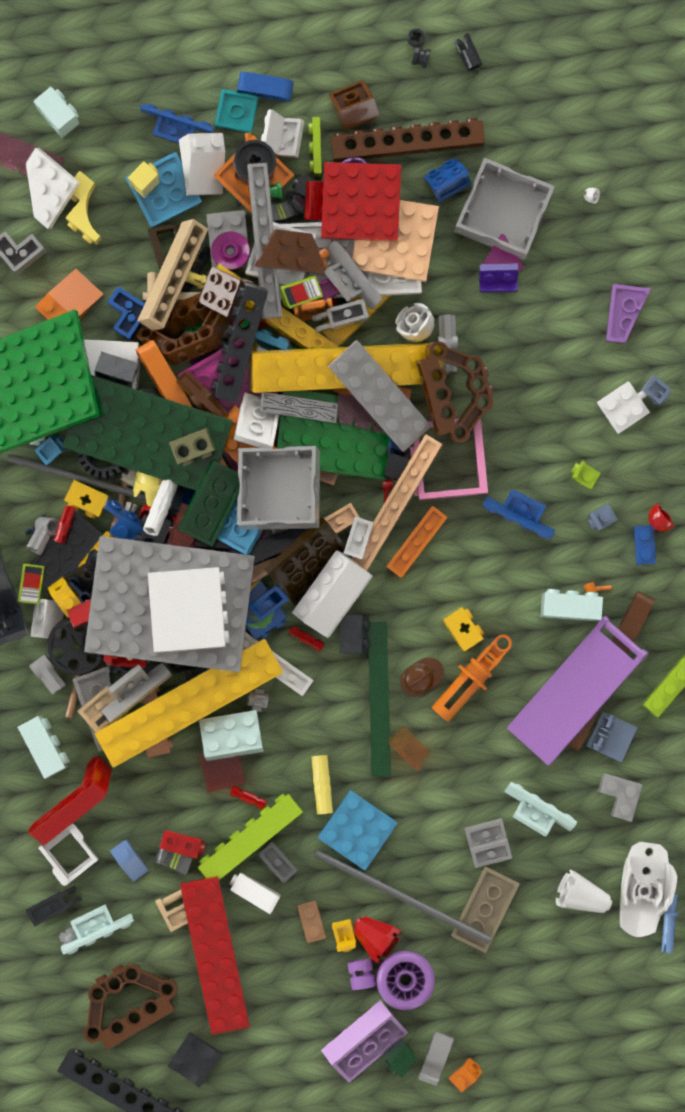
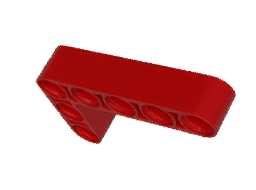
[28,755,112,845]

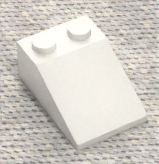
[179,133,225,196]

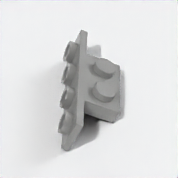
[324,240,383,311]
[101,662,172,724]

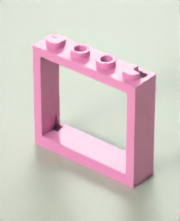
[410,418,488,501]

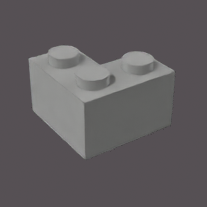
[0,231,47,276]
[598,773,642,822]

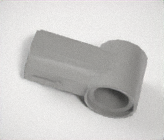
[27,517,59,555]
[29,654,66,695]

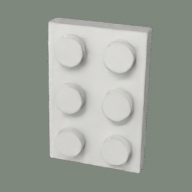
[234,392,279,449]

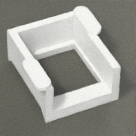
[39,823,99,886]

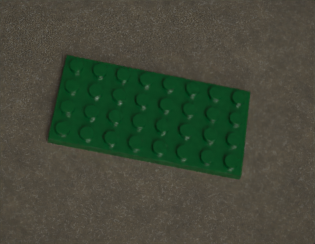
[62,375,233,490]

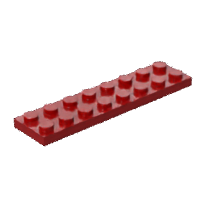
[180,876,250,1035]

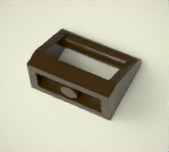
[148,224,179,269]

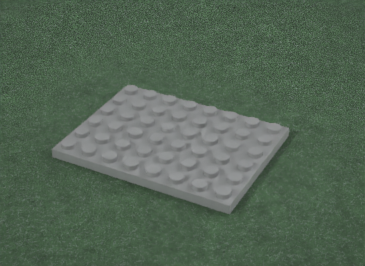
[84,536,255,672]

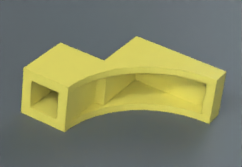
[66,171,101,245]

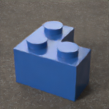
[108,286,145,342]

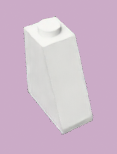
[229,872,281,914]

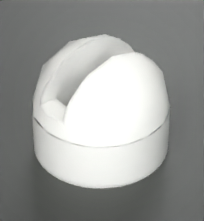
[584,187,600,204]

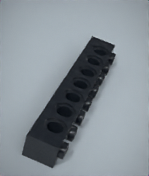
[57,1048,185,1112]

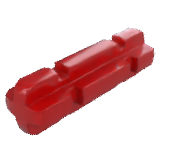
[289,626,324,651]
[230,786,267,809]

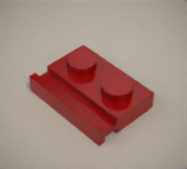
[305,181,324,220]

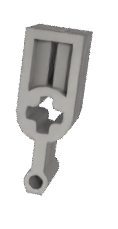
[418,1030,454,1086]

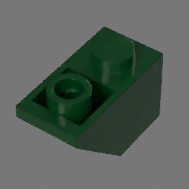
[384,1038,417,1078]

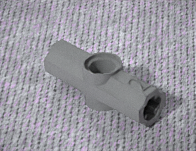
[438,315,458,374]

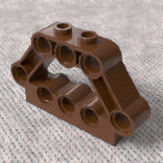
[137,293,232,365]
[416,341,494,443]
[83,963,178,1050]

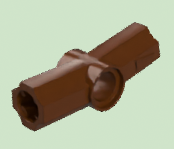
[176,370,228,417]

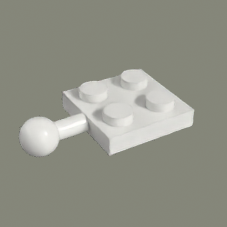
[597,381,650,434]

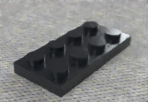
[30,512,103,591]

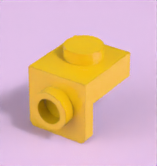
[332,919,357,952]

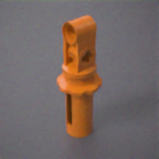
[431,635,512,723]

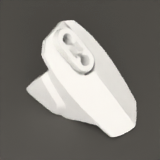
[620,842,677,937]

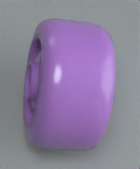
[376,950,435,1010]

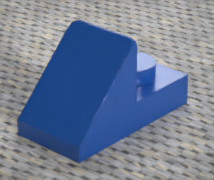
[248,584,289,622]

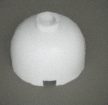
[395,303,434,342]

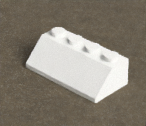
[292,550,373,638]

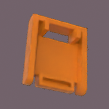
[293,298,333,323]

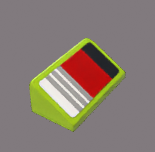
[280,275,323,308]
[18,563,45,604]

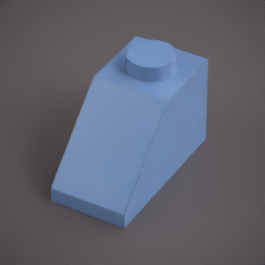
[110,839,149,882]

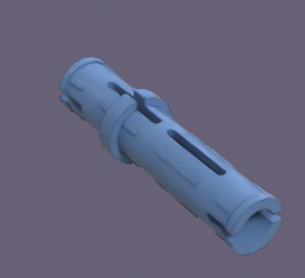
[661,894,678,953]

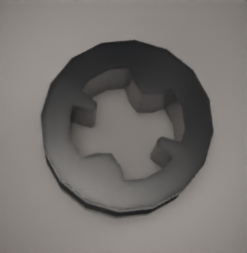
[408,28,425,47]

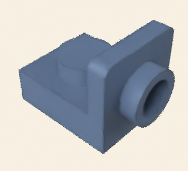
[641,375,672,404]
[587,504,618,532]

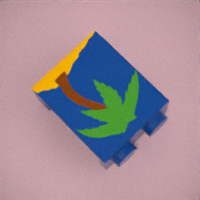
[246,580,287,640]

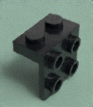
[63,549,98,602]

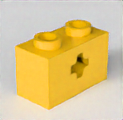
[64,480,110,519]
[442,607,484,652]

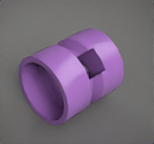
[347,958,376,990]

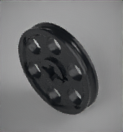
[47,618,104,675]

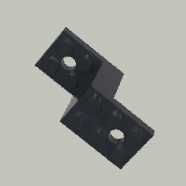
[0,546,28,646]

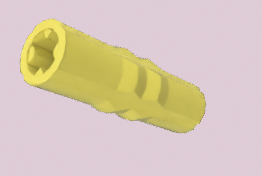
[311,755,333,814]

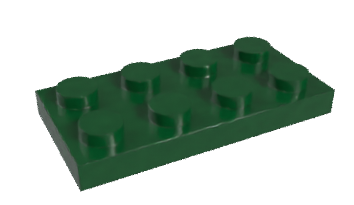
[177,460,240,547]

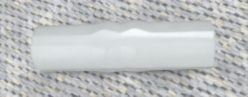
[143,480,178,536]

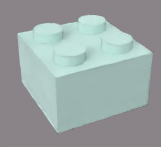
[34,87,79,138]

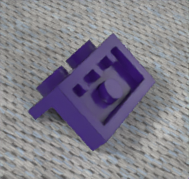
[479,263,518,293]

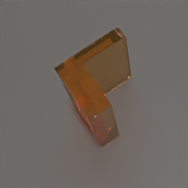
[387,726,430,771]

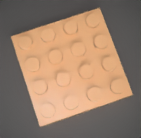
[352,200,439,282]

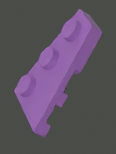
[606,284,651,344]

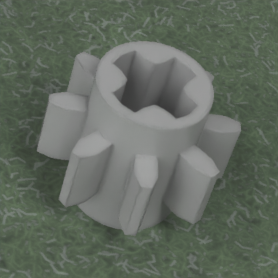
[246,688,268,712]

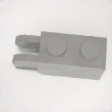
[312,299,369,333]

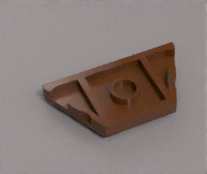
[255,229,326,275]

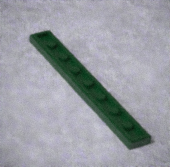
[368,622,391,776]

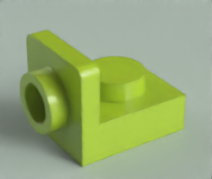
[571,461,601,490]

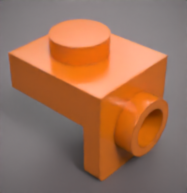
[448,1058,482,1093]

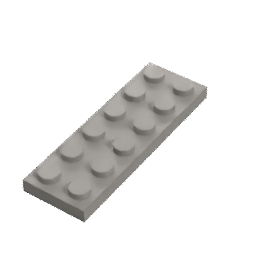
[328,340,431,452]

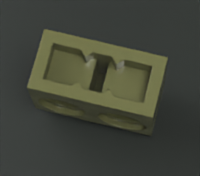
[169,428,216,466]

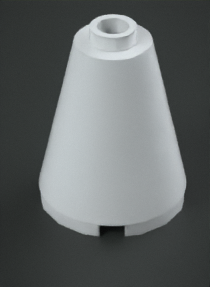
[556,870,612,913]

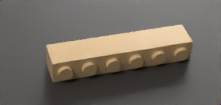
[137,219,208,330]

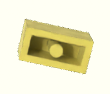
[128,161,160,198]

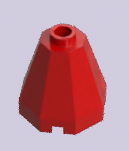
[353,916,403,963]

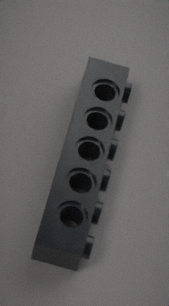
[211,282,268,403]

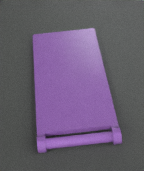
[507,616,649,765]

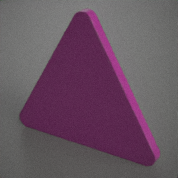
[483,234,523,271]

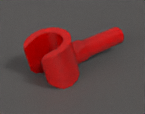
[382,479,394,505]

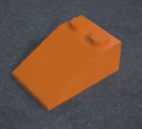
[35,269,104,320]

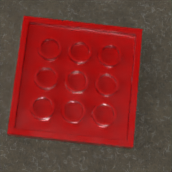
[321,162,401,242]

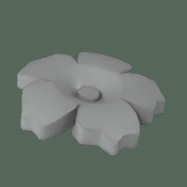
[59,927,79,949]

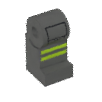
[271,201,299,223]
[154,847,193,875]

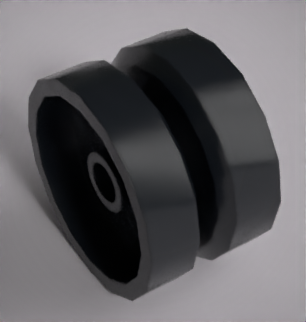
[234,140,276,186]

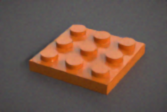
[213,135,294,214]

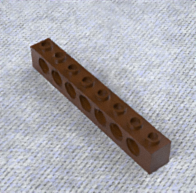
[331,118,485,163]

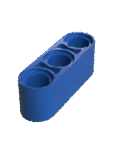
[237,72,294,102]

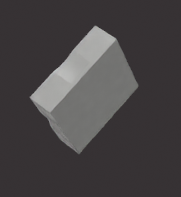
[454,158,555,261]
[237,446,320,530]

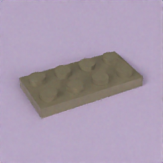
[451,866,520,953]

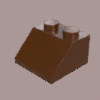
[328,80,380,130]

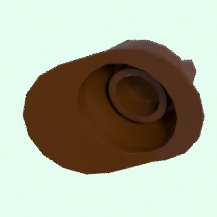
[400,658,444,696]

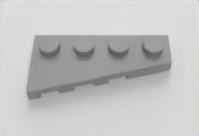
[72,666,111,752]

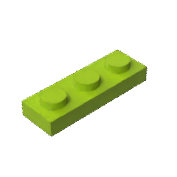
[309,117,322,177]

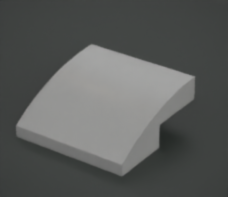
[464,818,512,868]

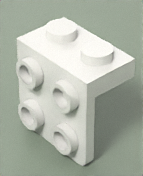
[261,110,304,158]

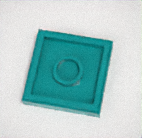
[214,89,259,133]

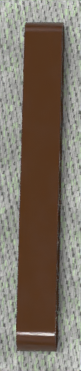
[568,591,655,751]

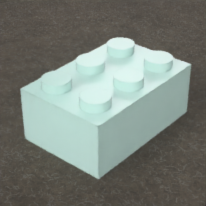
[540,589,603,621]
[199,710,264,761]
[18,716,70,779]

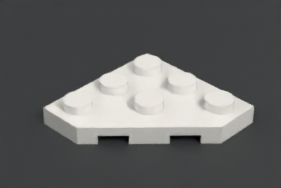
[26,148,80,229]

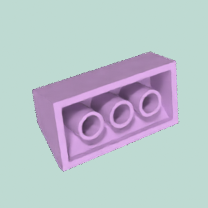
[321,1000,408,1082]

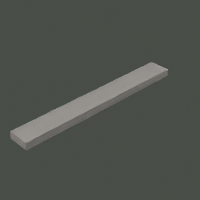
[247,163,282,319]

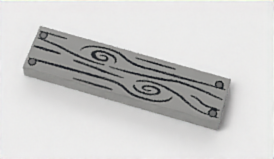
[260,392,338,423]

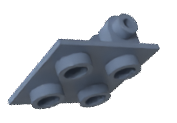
[587,711,637,762]

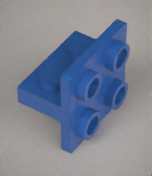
[424,158,472,203]

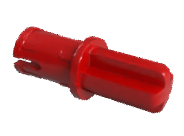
[53,505,76,544]

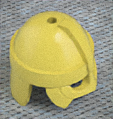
[133,471,163,507]

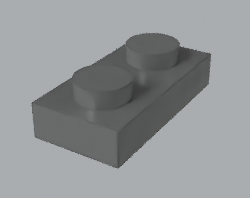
[258,841,298,883]

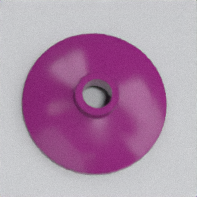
[211,231,250,270]

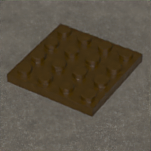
[264,517,353,606]

